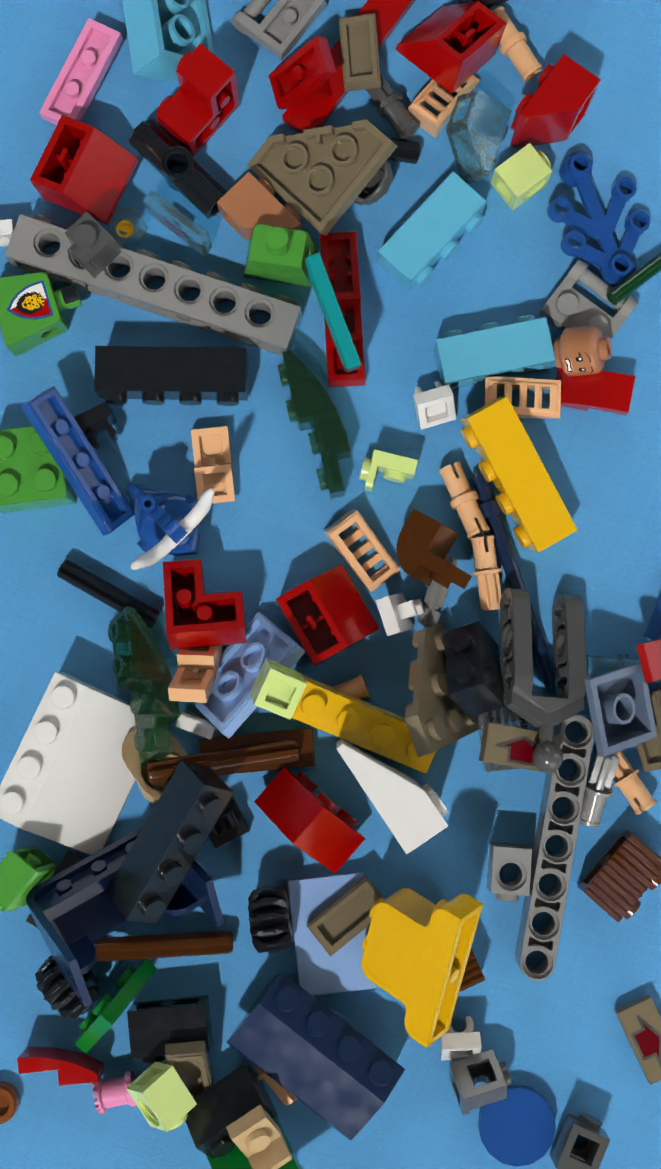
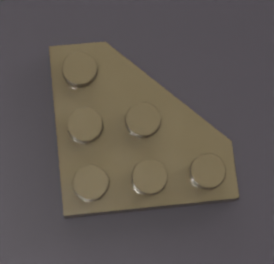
[247,119,398,236]
[405,623,480,757]

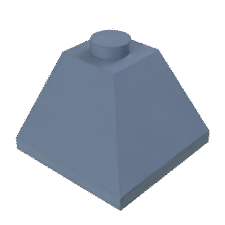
[584,662,657,757]

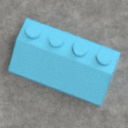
[122,0,214,82]

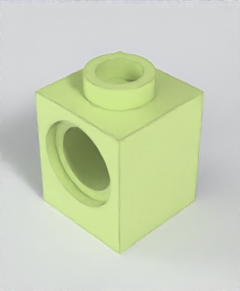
[491,143,553,211]
[250,658,307,720]
[126,1061,197,1132]

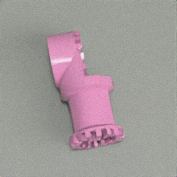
[92,1070,137,1115]

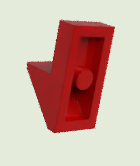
[268,36,337,110]

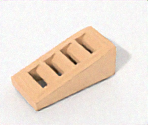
[408,75,480,139]
[484,376,561,419]
[323,509,400,592]

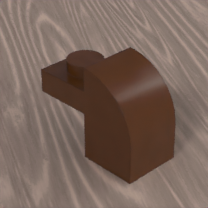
[396,508,472,589]

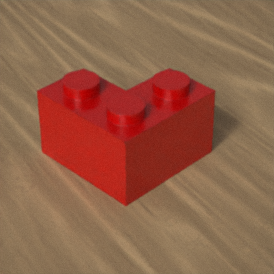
[156,43,240,157]
[163,559,246,649]
[254,767,365,874]

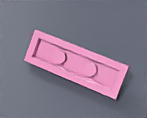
[39,18,123,126]

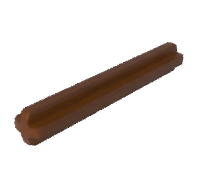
[147,739,299,784]
[92,930,233,962]

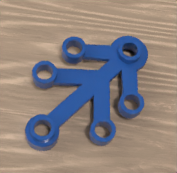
[547,153,650,287]

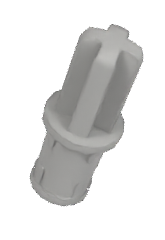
[580,753,619,827]

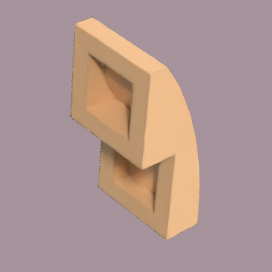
[190,425,236,504]
[168,645,223,703]

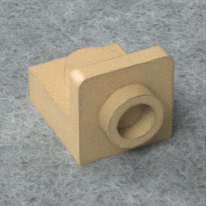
[226,1105,292,1169]

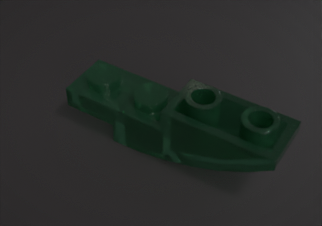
[277,350,351,499]
[108,607,181,764]

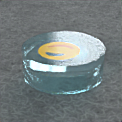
[109,208,147,247]

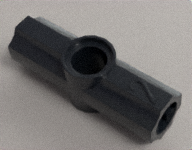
[129,118,227,219]

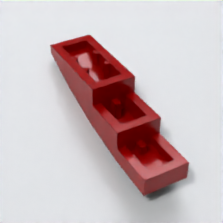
[320,231,365,388]

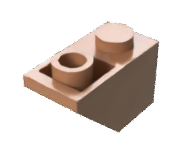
[217,172,301,240]

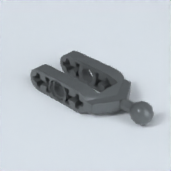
[500,588,587,773]

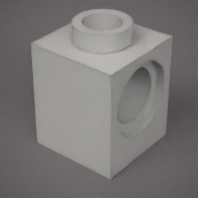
[486,842,532,902]

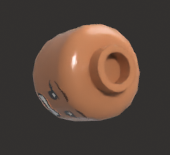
[554,325,612,376]

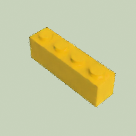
[460,396,577,553]
[292,674,436,774]

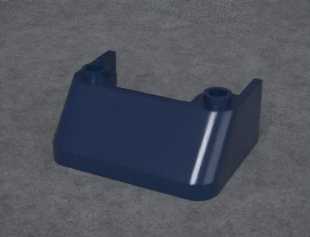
[26,827,225,1008]

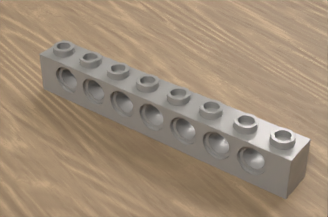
[5,214,302,358]

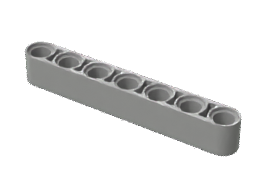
[515,715,594,981]

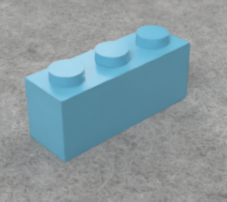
[377,171,486,292]
[434,315,556,389]

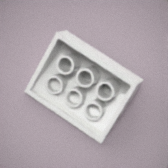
[0,672,165,855]
[336,739,449,855]

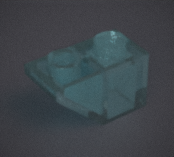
[446,88,512,184]

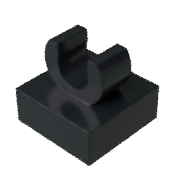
[74,402,118,450]
[209,796,250,849]

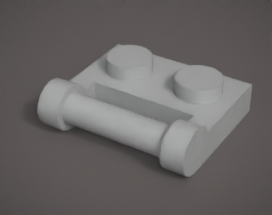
[231,0,326,60]
[539,259,639,340]

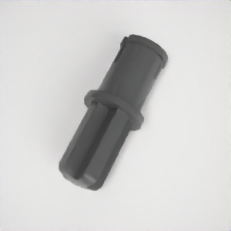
[366,72,419,140]

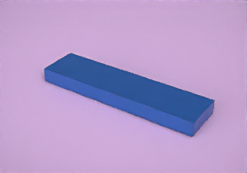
[20,386,135,536]

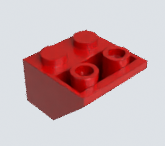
[396,1,507,94]
[510,54,601,148]
[30,115,139,225]
[276,565,379,666]

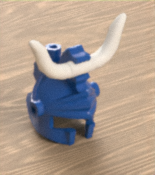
[127,482,215,570]

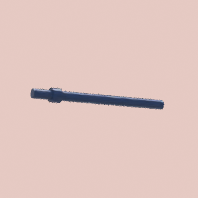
[472,473,555,688]

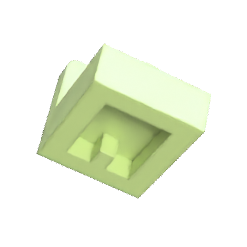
[359,449,418,492]

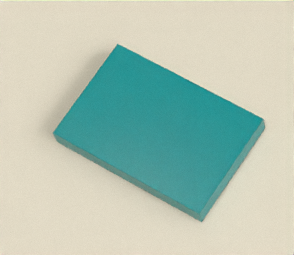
[305,253,362,373]

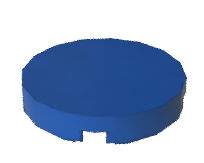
[478,1084,556,1167]

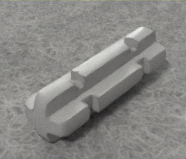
[417,556,457,627]

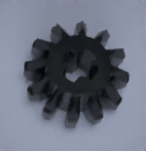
[248,885,294,954]
[35,955,101,1019]

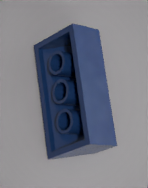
[226,971,405,1140]

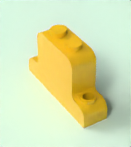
[361,888,483,1048]

